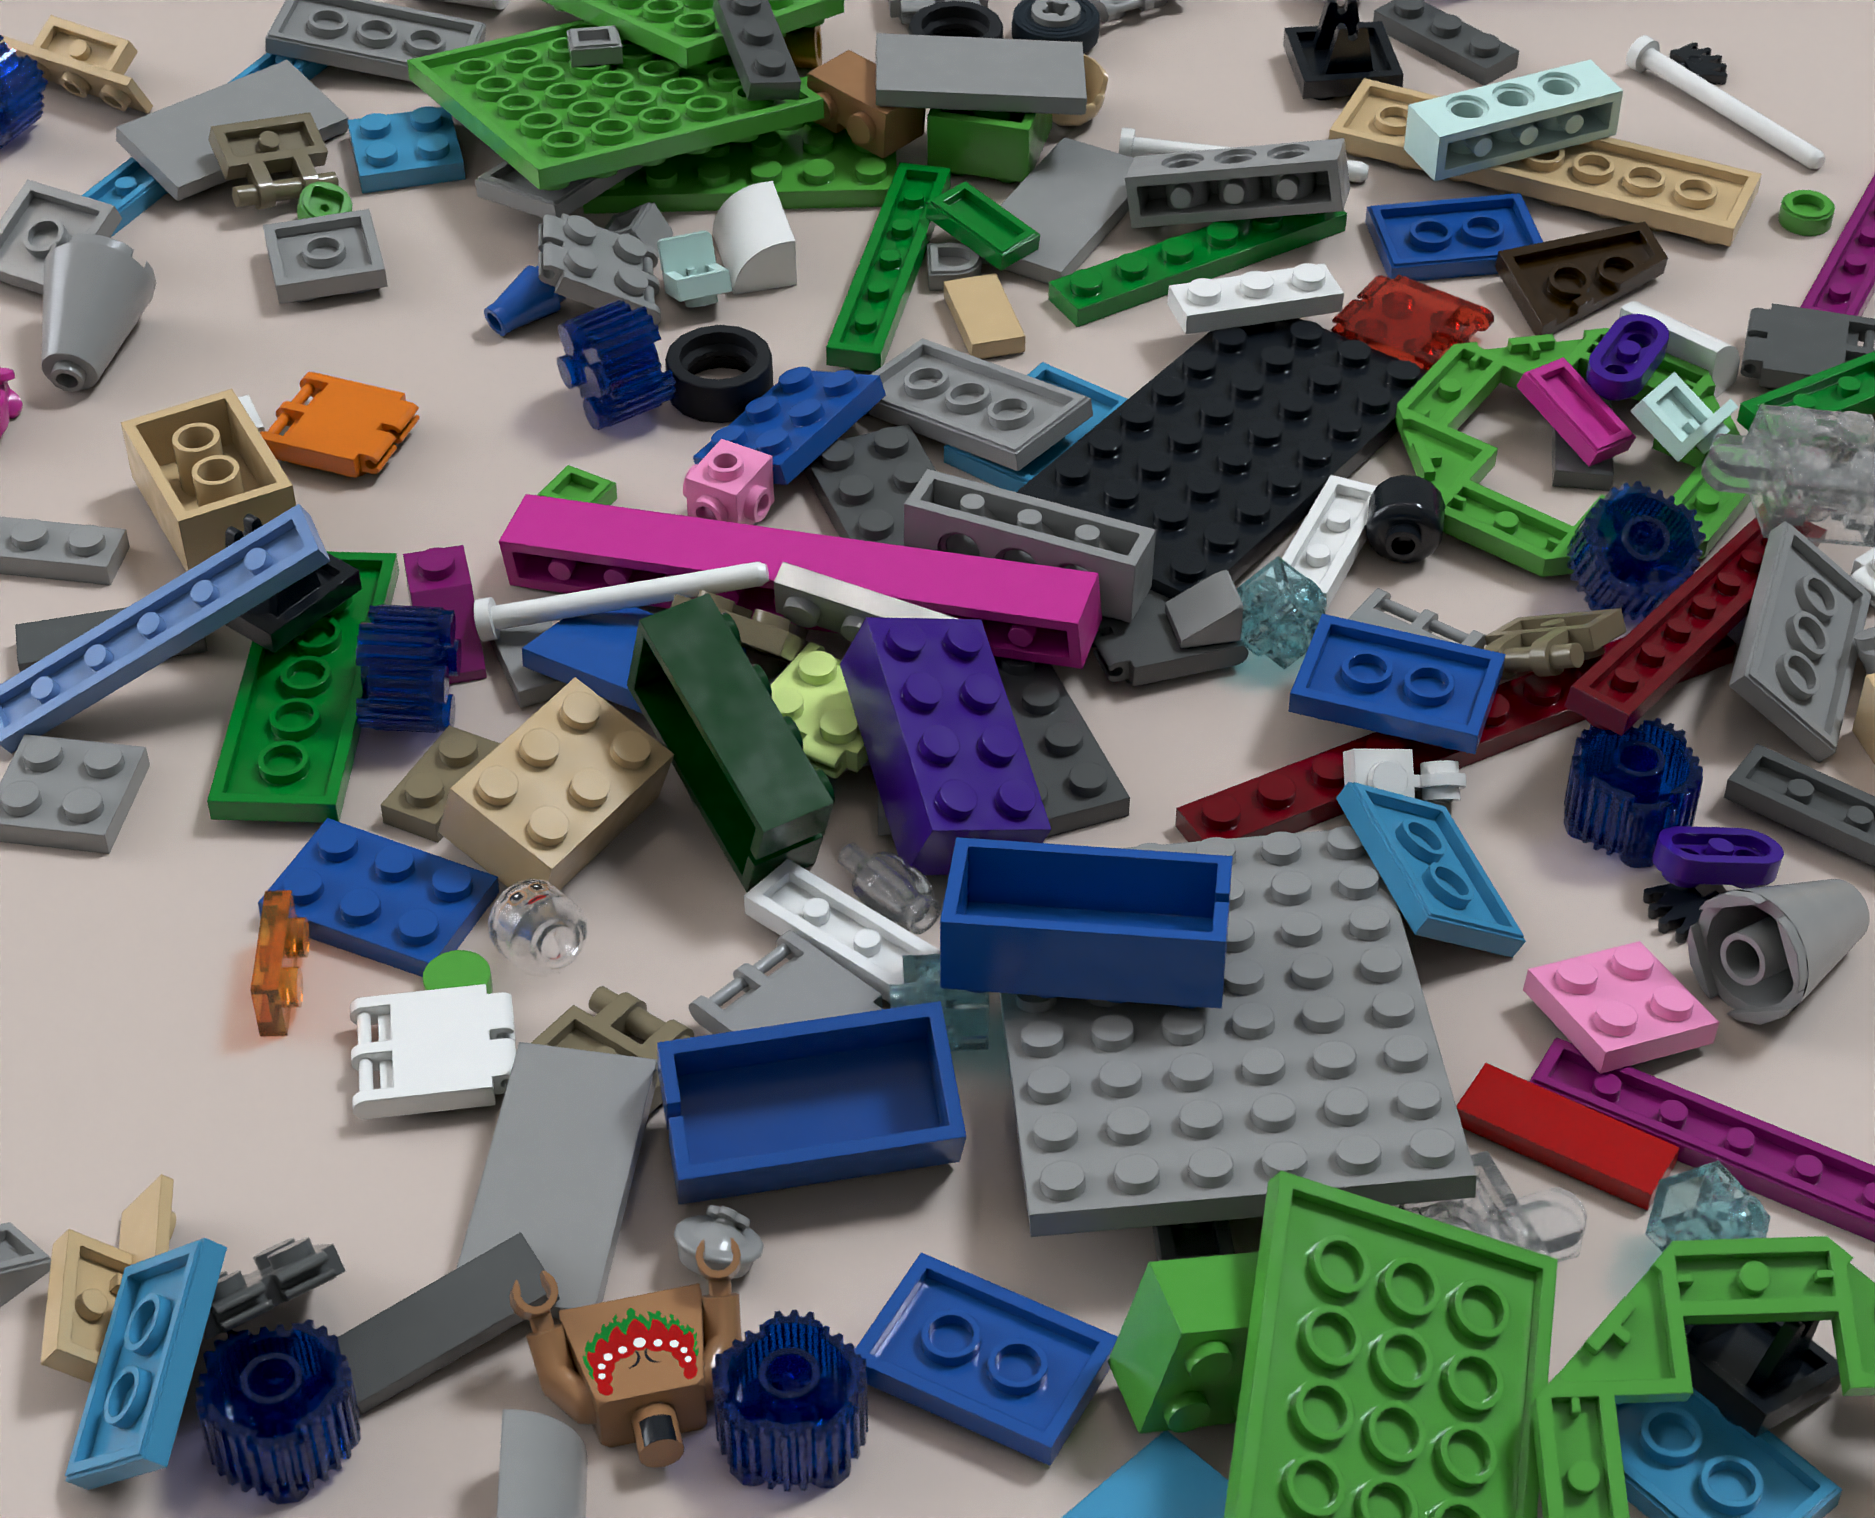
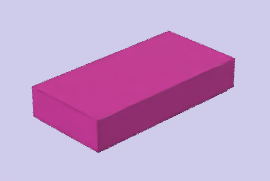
[1516,357,1636,467]

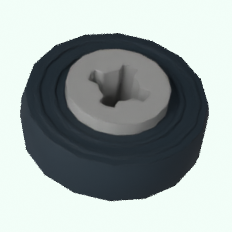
[1012,0,1100,54]

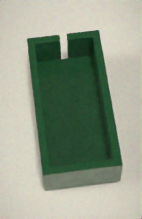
[627,593,835,892]

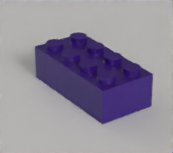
[840,617,1052,876]

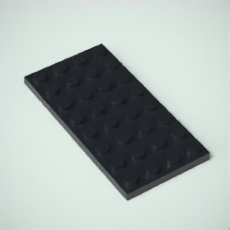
[1016,318,1428,599]

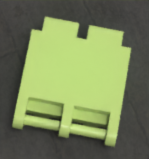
[771,642,869,779]

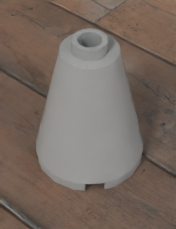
[41,233,157,391]
[1687,879,1870,1025]

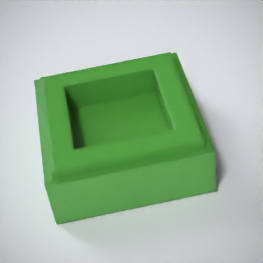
[537,465,618,506]

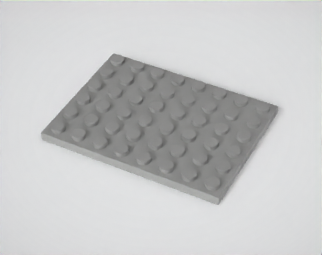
[999,826,1477,1237]

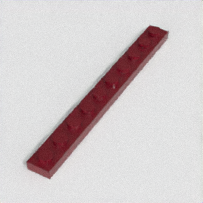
[1175,635,1736,842]

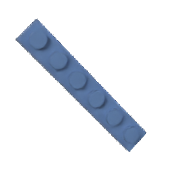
[0,504,330,754]

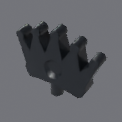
[1669,42,1728,85]
[1643,883,1719,943]

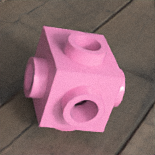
[683,439,774,525]

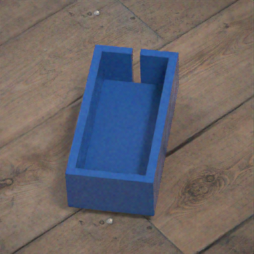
[940,837,1233,1009]
[657,1001,967,1205]

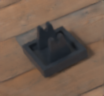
[1283,0,1404,101]
[225,514,362,653]
[1684,1321,1841,1438]

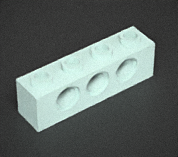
[1404,59,1623,182]

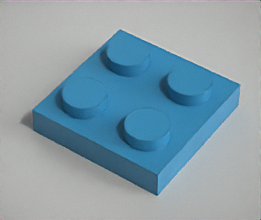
[347,106,466,194]

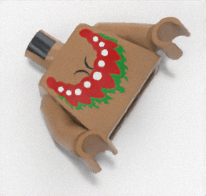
[509,1238,742,1468]

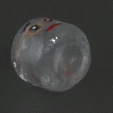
[488,878,588,977]

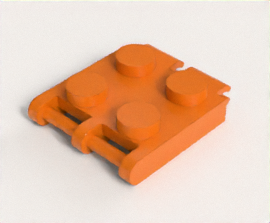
[260,372,420,478]

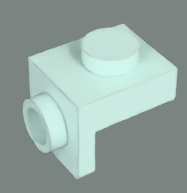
[657,230,732,307]
[1630,372,1739,462]

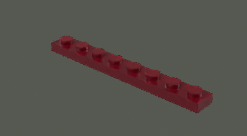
[1564,501,1826,736]

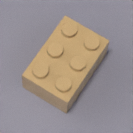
[120,389,296,572]
[438,677,674,911]

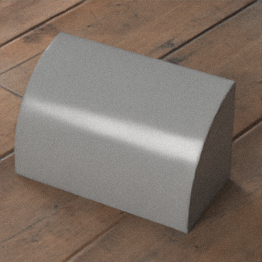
[497,1409,588,1518]

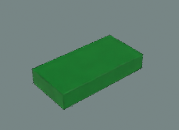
[926,181,1040,271]

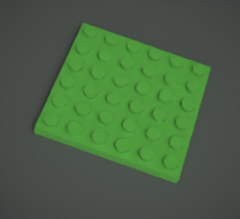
[407,20,824,191]

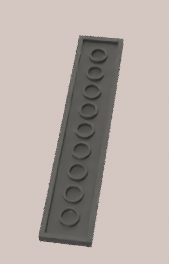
[803,424,1130,838]

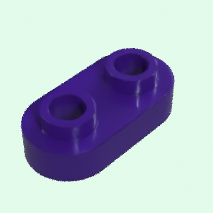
[1586,314,1669,401]
[1652,826,1784,889]

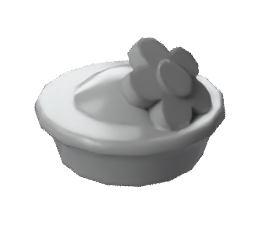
[674,1205,764,1279]

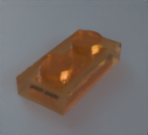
[250,890,310,1037]

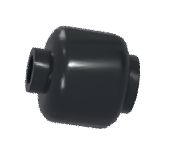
[1366,475,1445,563]

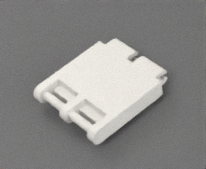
[350,984,516,1119]

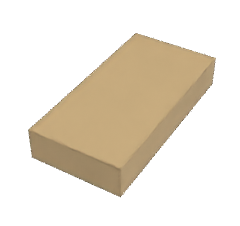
[944,273,1026,359]

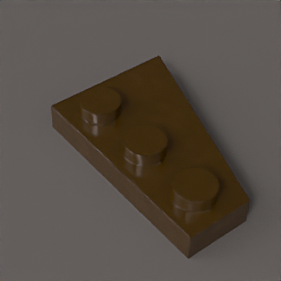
[1495,222,1668,335]

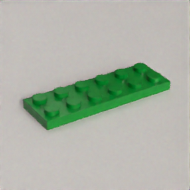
[207,551,399,823]

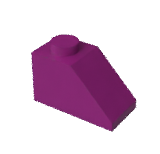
[403,545,487,688]

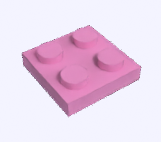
[1523,941,1719,1074]

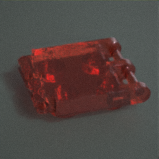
[1331,274,1494,371]

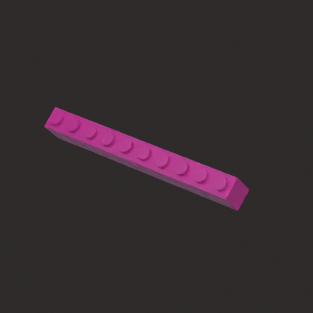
[499,494,1102,669]

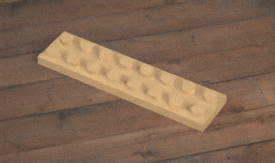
[1329,78,1762,247]

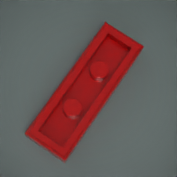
[1456,1063,1680,1211]

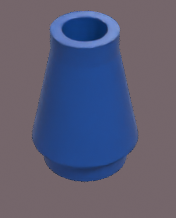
[484,265,567,336]

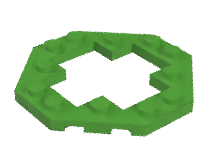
[1395,328,1761,577]
[1530,1236,1875,1518]

